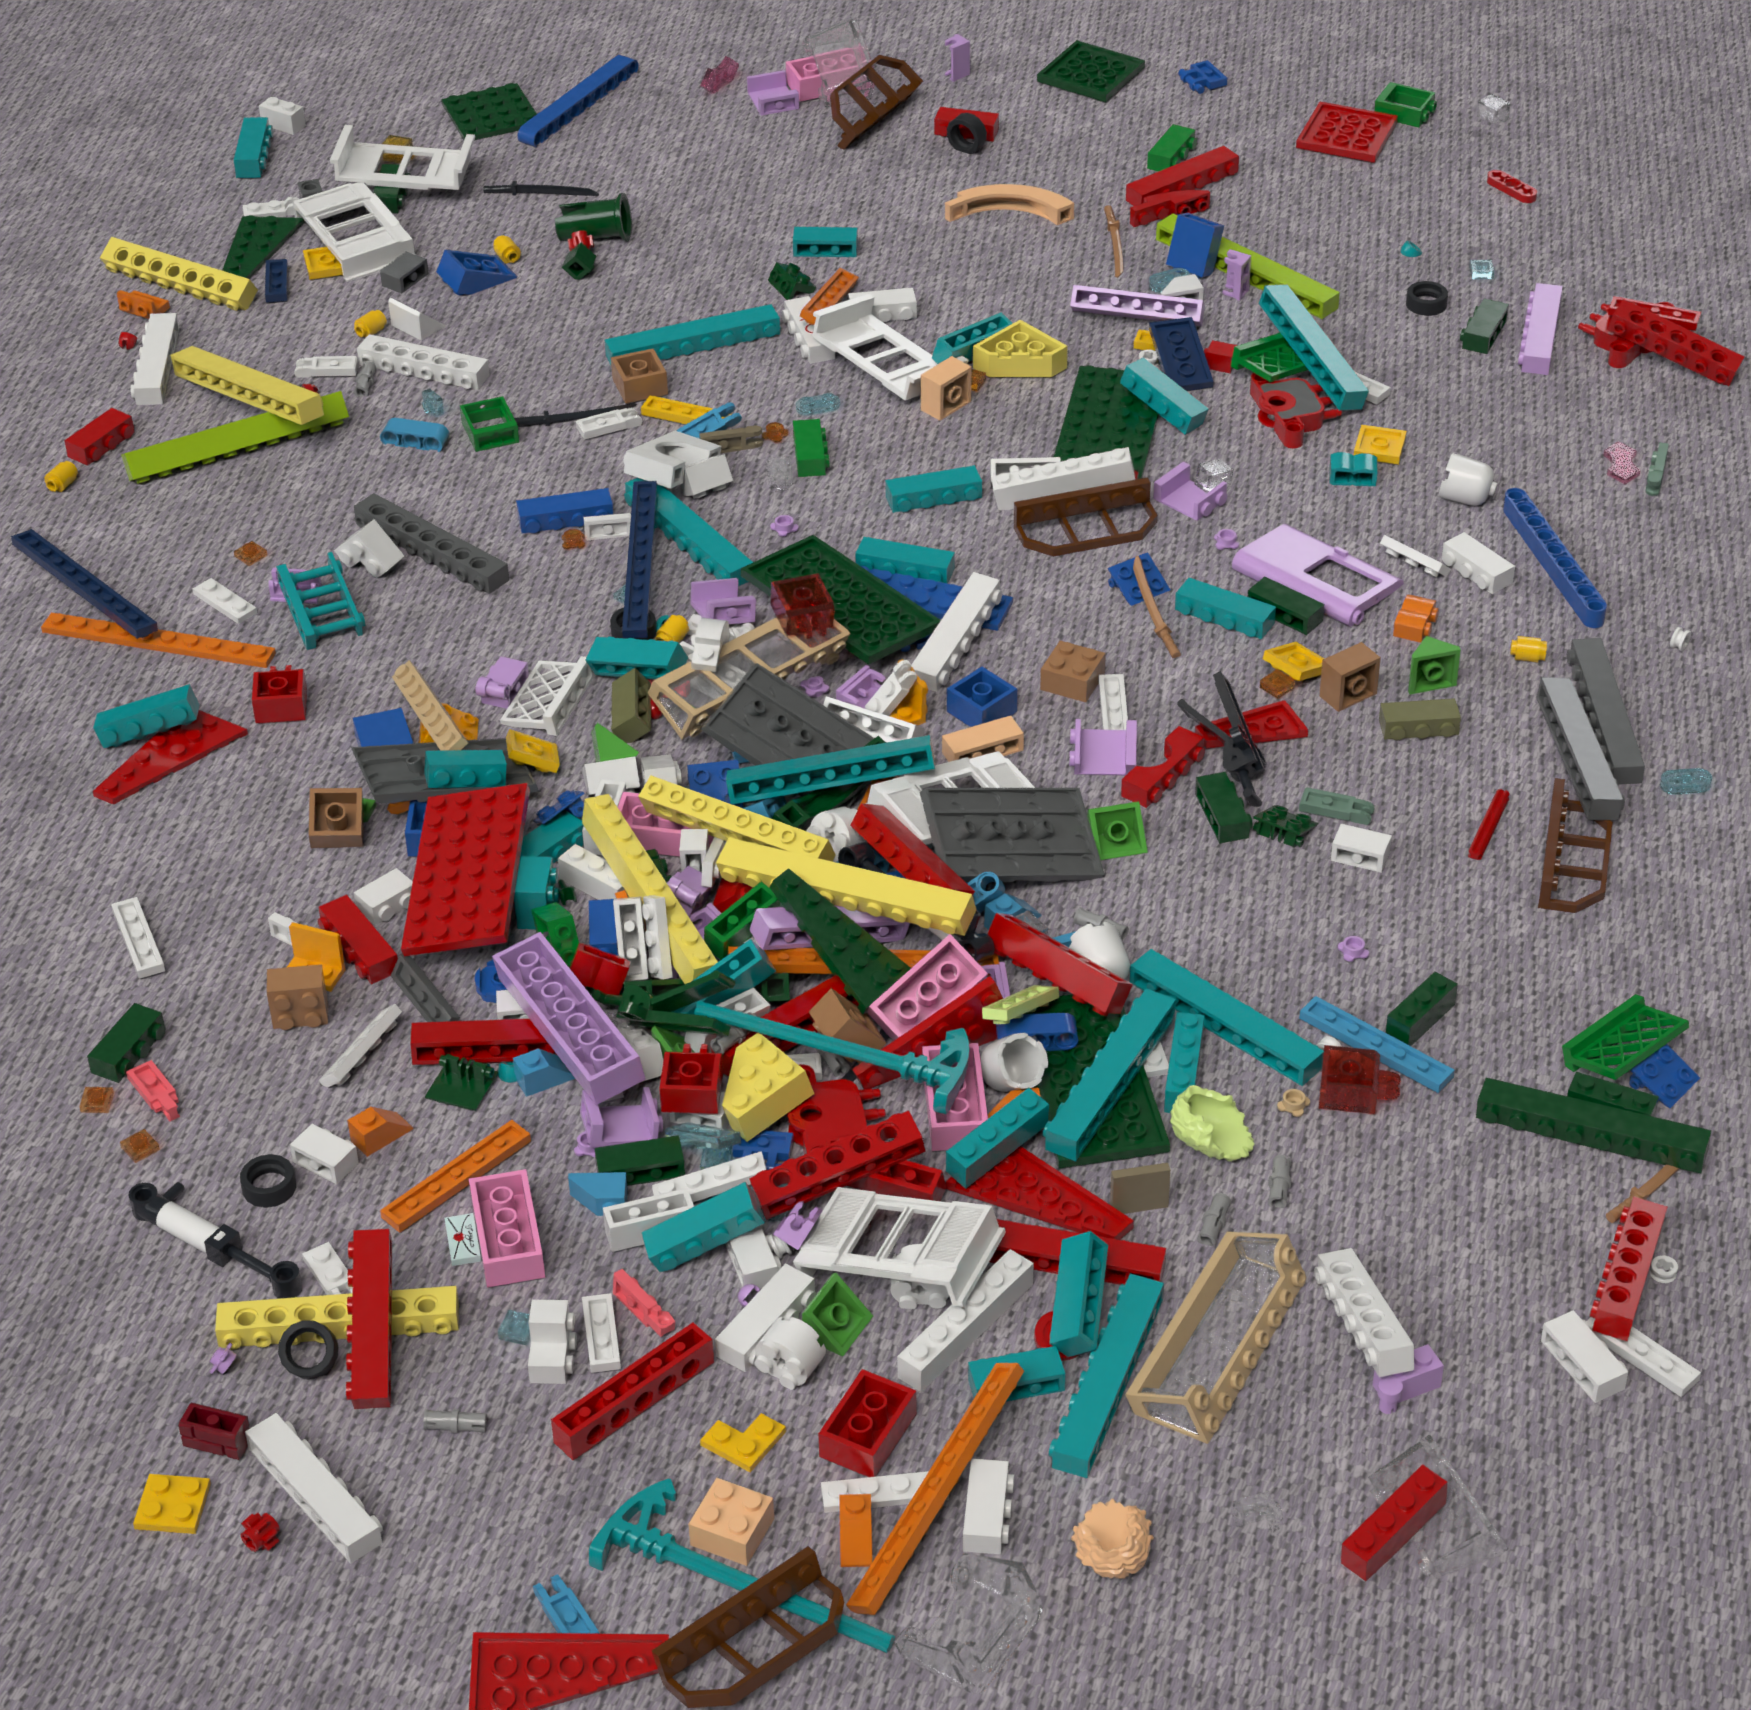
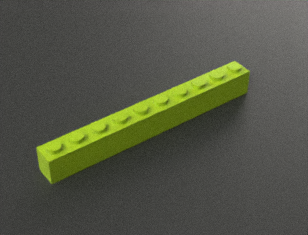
[1156,214,1340,319]
[121,391,349,483]

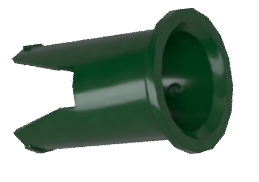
[555,193,632,241]

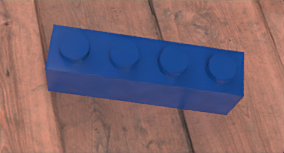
[516,488,613,534]

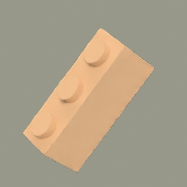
[942,715,1024,762]

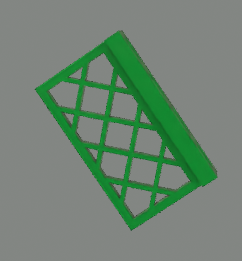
[1231,333,1308,382]
[1562,994,1689,1080]

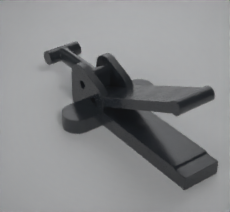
[1177,671,1267,807]

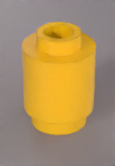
[493,235,521,264]
[354,310,387,338]
[44,461,78,492]
[655,615,690,643]
[1510,636,1547,663]

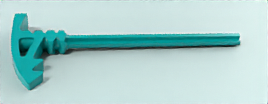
[694,1001,969,1114]
[589,1478,895,1653]

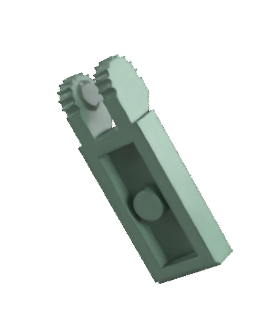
[1645,442,1669,496]
[1299,787,1375,825]

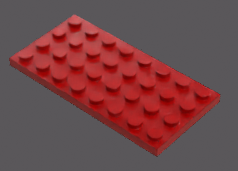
[401,783,530,956]

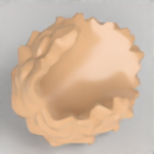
[1071,1499,1154,1579]

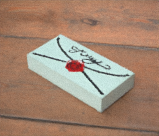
[444,1213,481,1266]

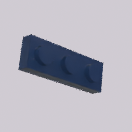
[265,259,288,302]

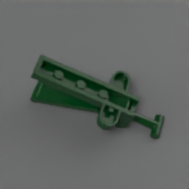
[592,970,736,1036]

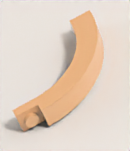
[945,184,1074,225]

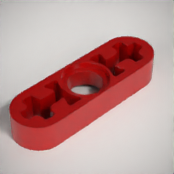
[1487,170,1537,203]

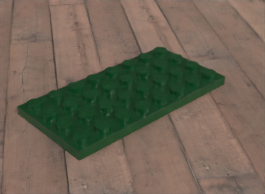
[1053,365,1159,479]
[741,535,941,665]
[1023,994,1170,1169]

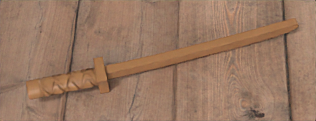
[1104,205,1123,278]
[1133,556,1181,658]
[1606,1165,1679,1223]

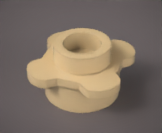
[1277,1089,1310,1117]

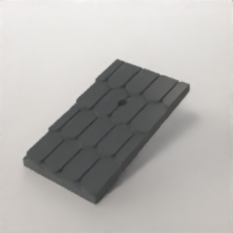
[701,663,874,808]
[351,738,539,804]
[919,788,1105,882]

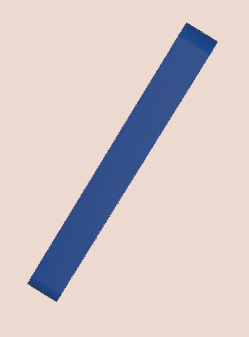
[518,55,639,147]
[1503,488,1607,628]

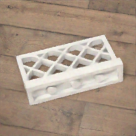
[500,656,595,736]

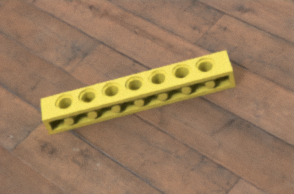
[100,237,258,311]
[638,775,836,861]
[215,1286,459,1350]

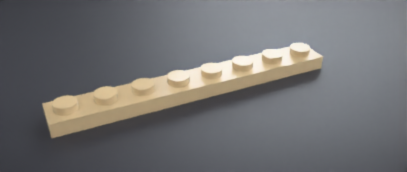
[392,660,468,750]

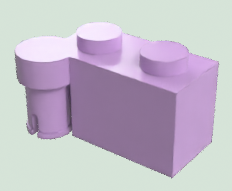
[476,656,529,709]
[667,866,716,917]
[1373,1344,1444,1414]

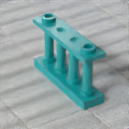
[276,552,366,650]

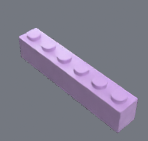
[1518,283,1562,375]
[1070,285,1205,326]
[750,905,910,950]

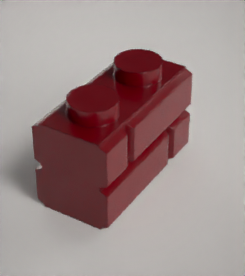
[178,1402,250,1460]

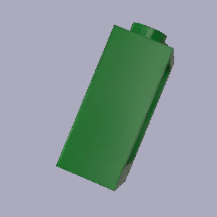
[1374,82,1437,128]
[460,396,519,452]
[531,902,579,967]

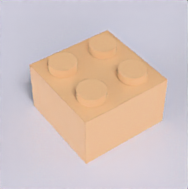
[921,356,972,421]
[688,1477,774,1566]

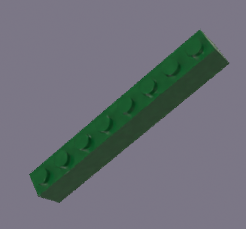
[1476,1077,1712,1174]

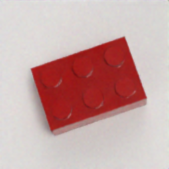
[818,1369,917,1477]

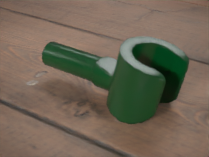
[558,879,577,905]

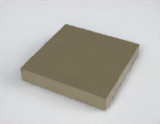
[1110,1163,1171,1214]

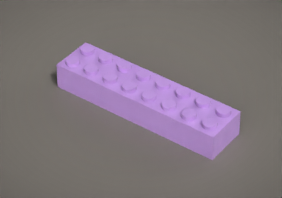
[492,932,646,1105]

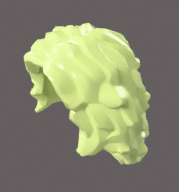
[1170,1085,1254,1162]

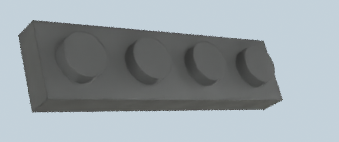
[391,954,460,1022]

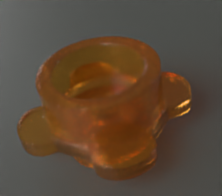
[762,422,788,443]
[561,529,585,549]

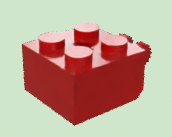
[252,665,307,723]
[659,1044,723,1114]

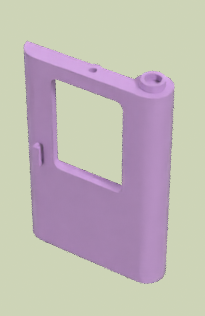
[1232,524,1404,627]

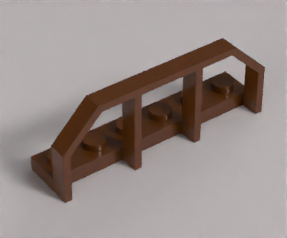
[830,55,923,150]
[1014,477,1158,557]
[1538,778,1613,913]
[652,1546,845,1708]

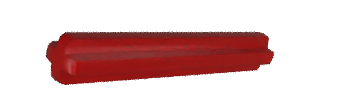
[1468,789,1510,860]

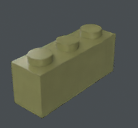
[611,668,651,743]
[1379,698,1461,740]

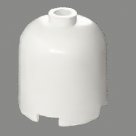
[1438,453,1497,506]
[1069,922,1130,980]
[980,1033,1048,1092]

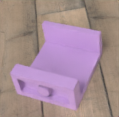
[747,70,799,116]
[1153,462,1227,521]
[690,578,756,624]
[1069,719,1137,776]
[580,1087,663,1147]

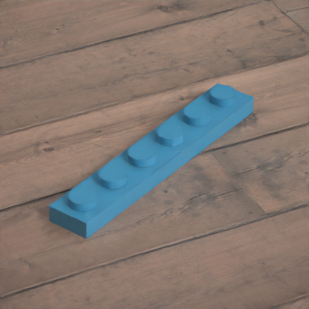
[1299,996,1455,1093]

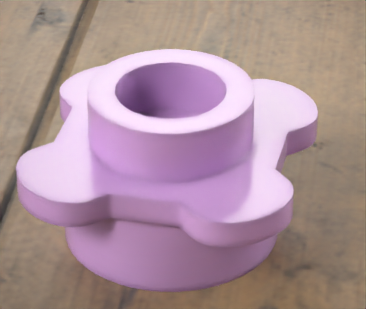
[770,515,798,536]
[1214,529,1239,550]
[800,676,829,697]
[1338,936,1369,962]
[574,1131,597,1157]
[209,1343,237,1374]

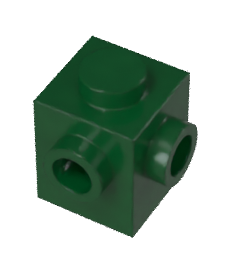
[562,242,597,280]

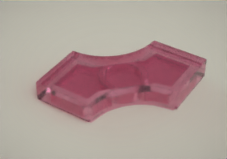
[700,56,739,93]
[1603,441,1641,485]

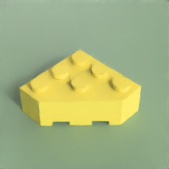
[973,320,1068,377]
[722,1033,814,1142]

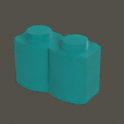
[1329,452,1378,487]

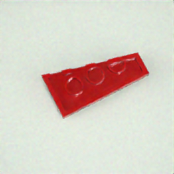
[1195,700,1308,749]

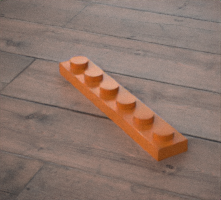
[800,268,859,325]
[380,1120,531,1233]

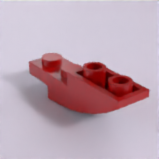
[1130,190,1210,227]

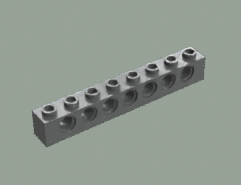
[354,493,509,594]

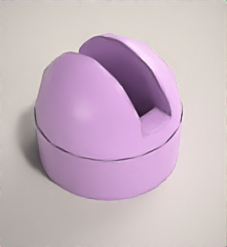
[738,1284,760,1307]

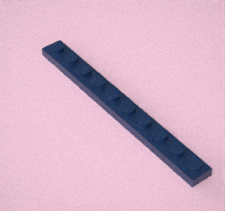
[622,481,658,638]
[11,529,158,639]

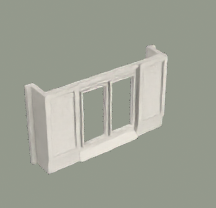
[330,125,475,190]
[293,182,415,282]
[812,293,968,401]
[865,751,1035,845]
[793,1187,1006,1307]

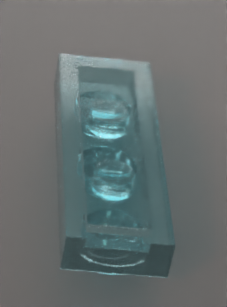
[665,1122,741,1152]

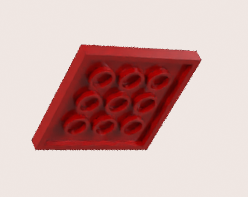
[1296,101,1398,163]

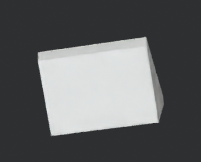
[388,298,446,341]

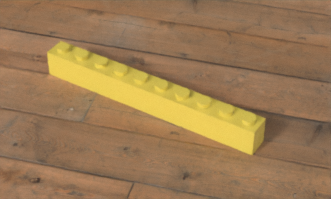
[170,346,324,425]
[582,794,718,984]
[716,838,976,936]

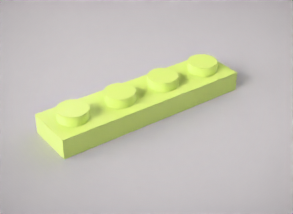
[982,985,1059,1024]

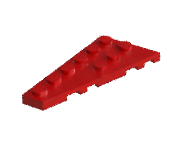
[93,710,248,805]
[852,976,1003,1089]
[946,1146,1134,1240]
[469,1632,669,1710]

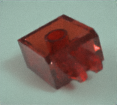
[770,573,834,639]
[1319,1045,1401,1114]

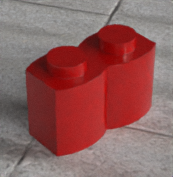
[569,943,630,995]

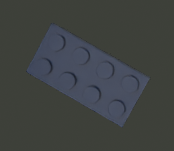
[1149,317,1214,391]

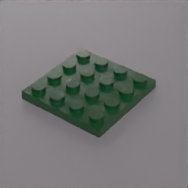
[1037,40,1145,102]
[441,83,537,140]

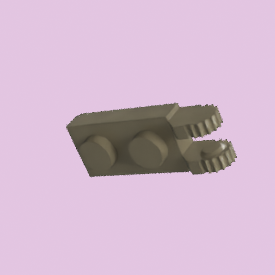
[699,425,763,454]

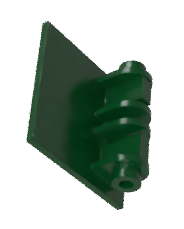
[1253,805,1319,848]
[425,1054,498,1111]

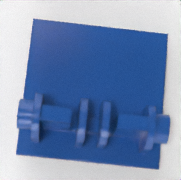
[1108,552,1170,606]
[687,760,744,808]
[533,790,585,824]
[1629,1044,1700,1108]

